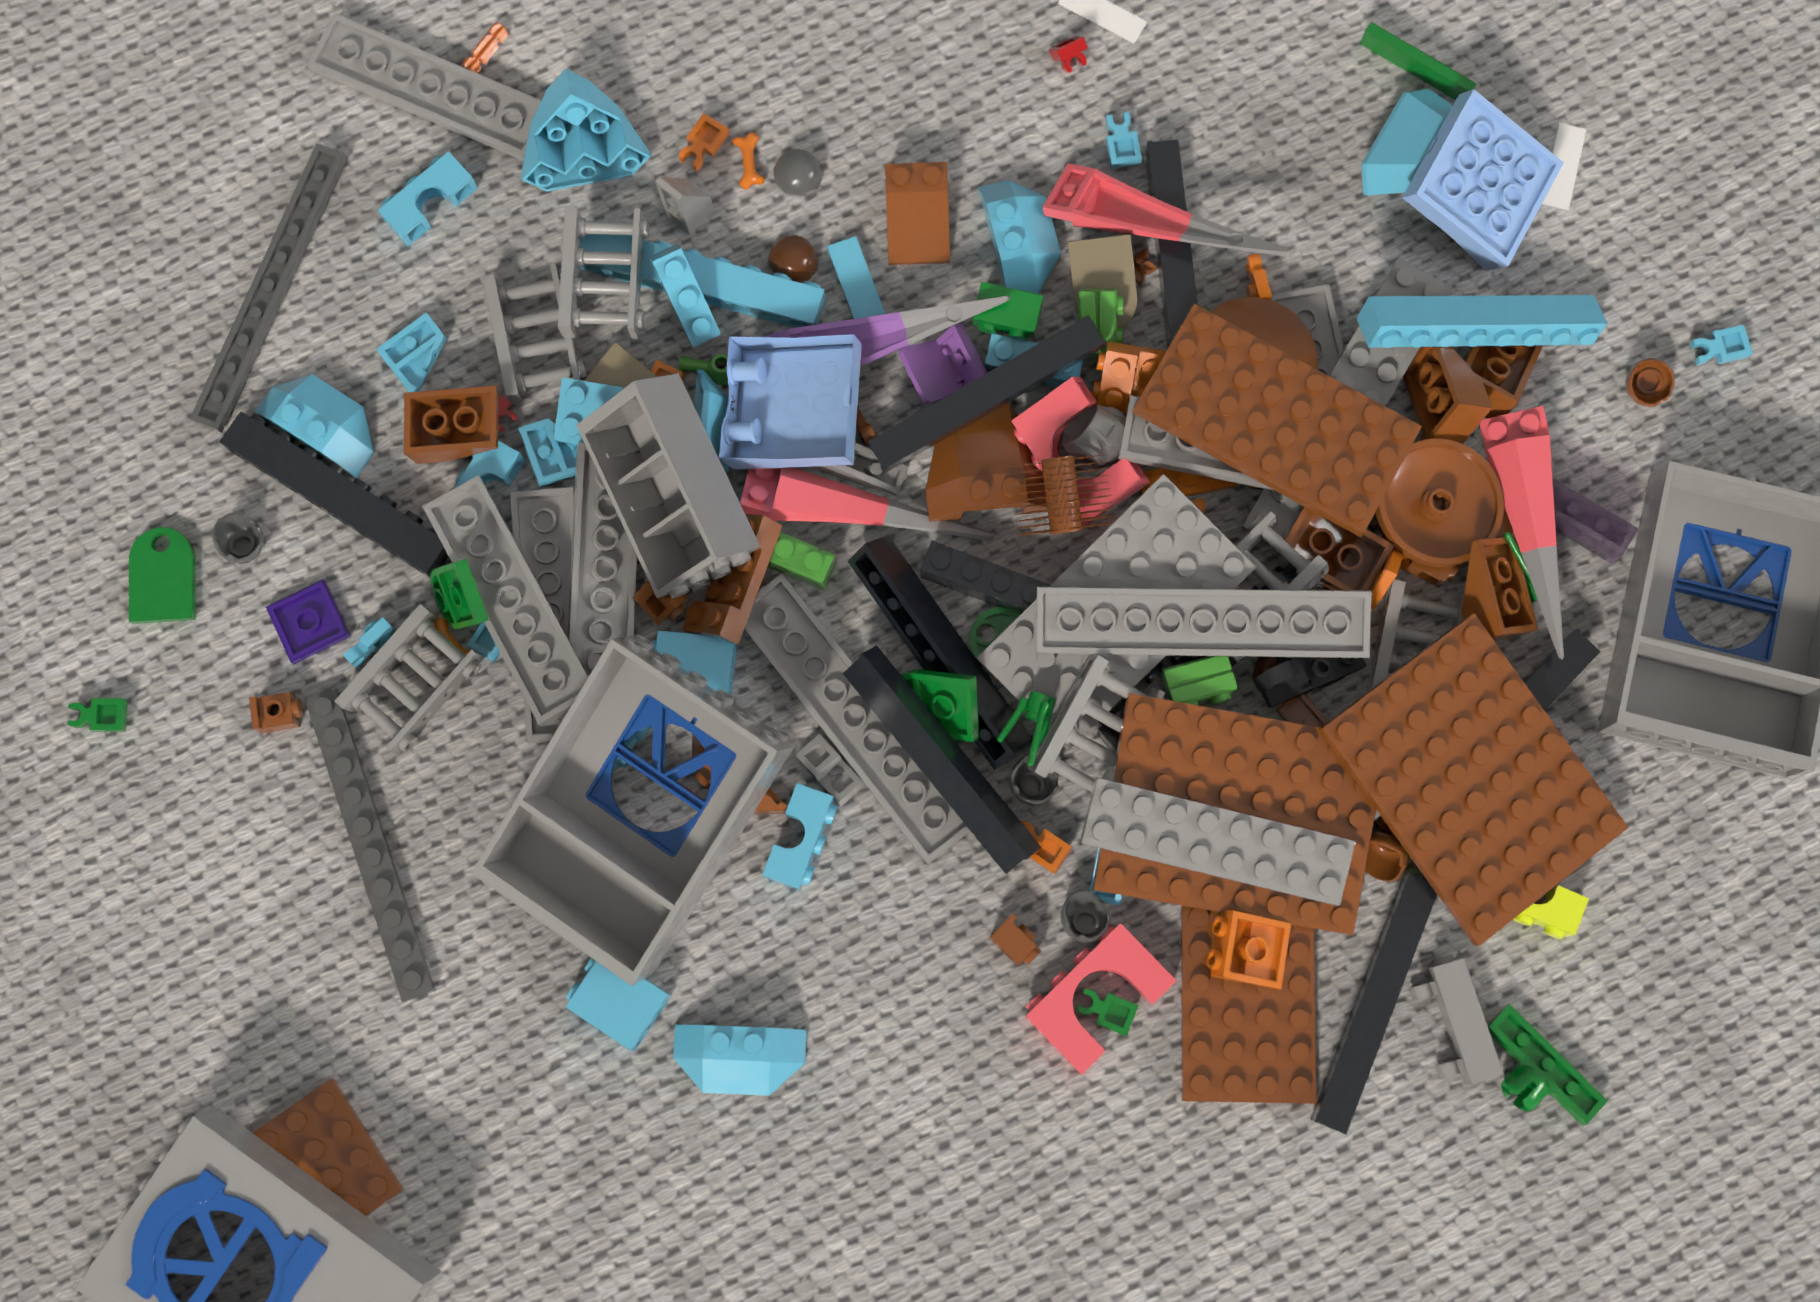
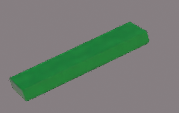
[1360,23,1477,100]

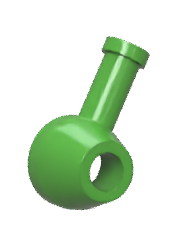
[679,353,729,386]

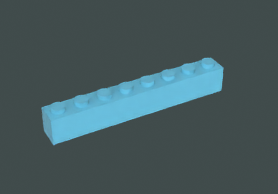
[580,234,826,328]
[1356,295,1608,348]

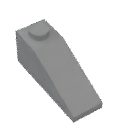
[655,177,714,235]
[813,442,908,496]

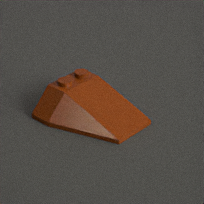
[925,402,1047,522]

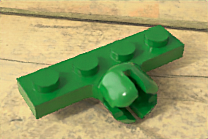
[1487,1004,1608,1126]

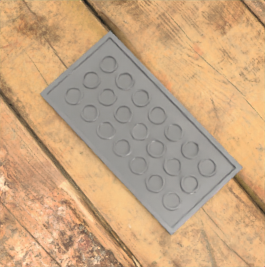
[977,474,1256,751]

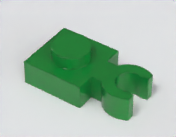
[67,698,128,732]
[1076,989,1139,1037]

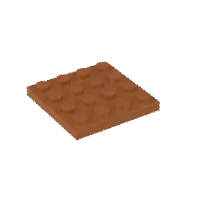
[253,1079,404,1216]

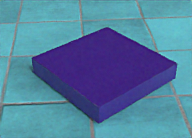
[266,579,352,664]

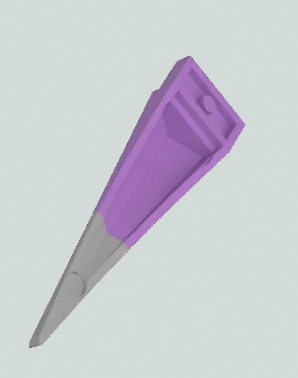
[762,296,1011,367]

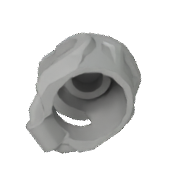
[1061,405,1126,469]

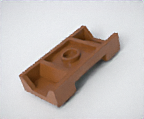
[682,514,782,645]

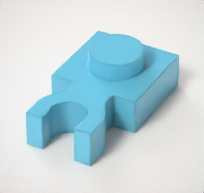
[1105,112,1142,169]
[1689,325,1753,366]
[343,617,396,668]

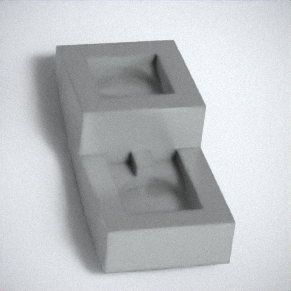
[795,734,865,807]

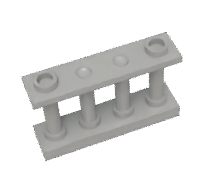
[557,207,649,339]
[482,263,588,405]
[1230,512,1329,663]
[1366,579,1464,693]
[334,604,485,754]
[1028,654,1165,792]

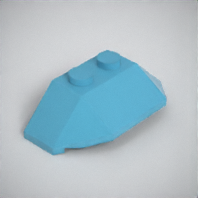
[978,180,1061,294]
[694,369,738,474]
[254,374,375,478]
[673,1025,807,1096]

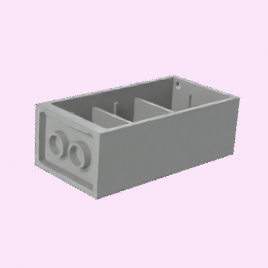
[576,373,760,599]

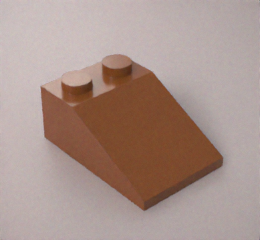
[885,162,950,265]
[1463,345,1543,419]
[1403,346,1492,444]
[404,385,498,464]
[1277,507,1394,591]
[1462,537,1539,641]

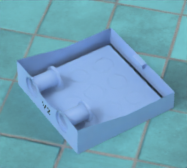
[1402,89,1564,271]
[719,334,862,470]

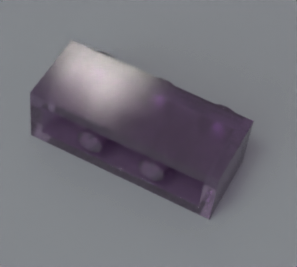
[1553,479,1639,564]

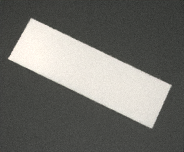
[1058,0,1147,44]
[1542,123,1587,210]

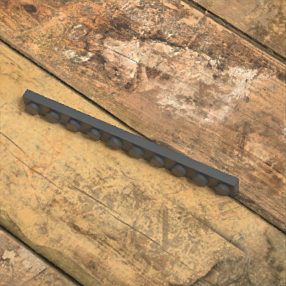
[190,143,347,433]
[304,687,436,1002]

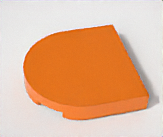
[1369,547,1403,612]

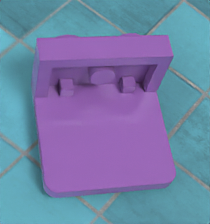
[899,323,988,405]

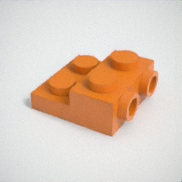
[1092,341,1166,414]
[1207,910,1291,989]

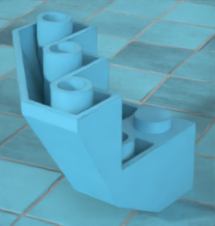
[521,68,651,192]
[1361,89,1452,195]

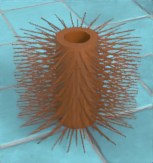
[1011,454,1114,535]

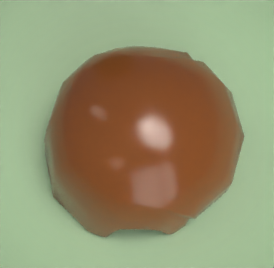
[1625,358,1675,407]
[1365,831,1409,882]

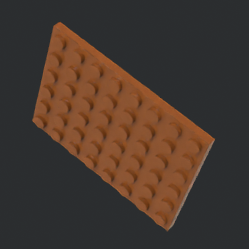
[1319,613,1629,946]
[1092,693,1376,935]

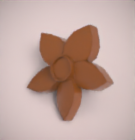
[1133,249,1157,285]

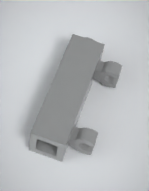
[1409,954,1504,1084]

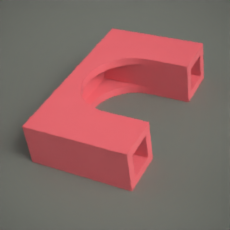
[1011,377,1150,525]
[1025,923,1177,1075]

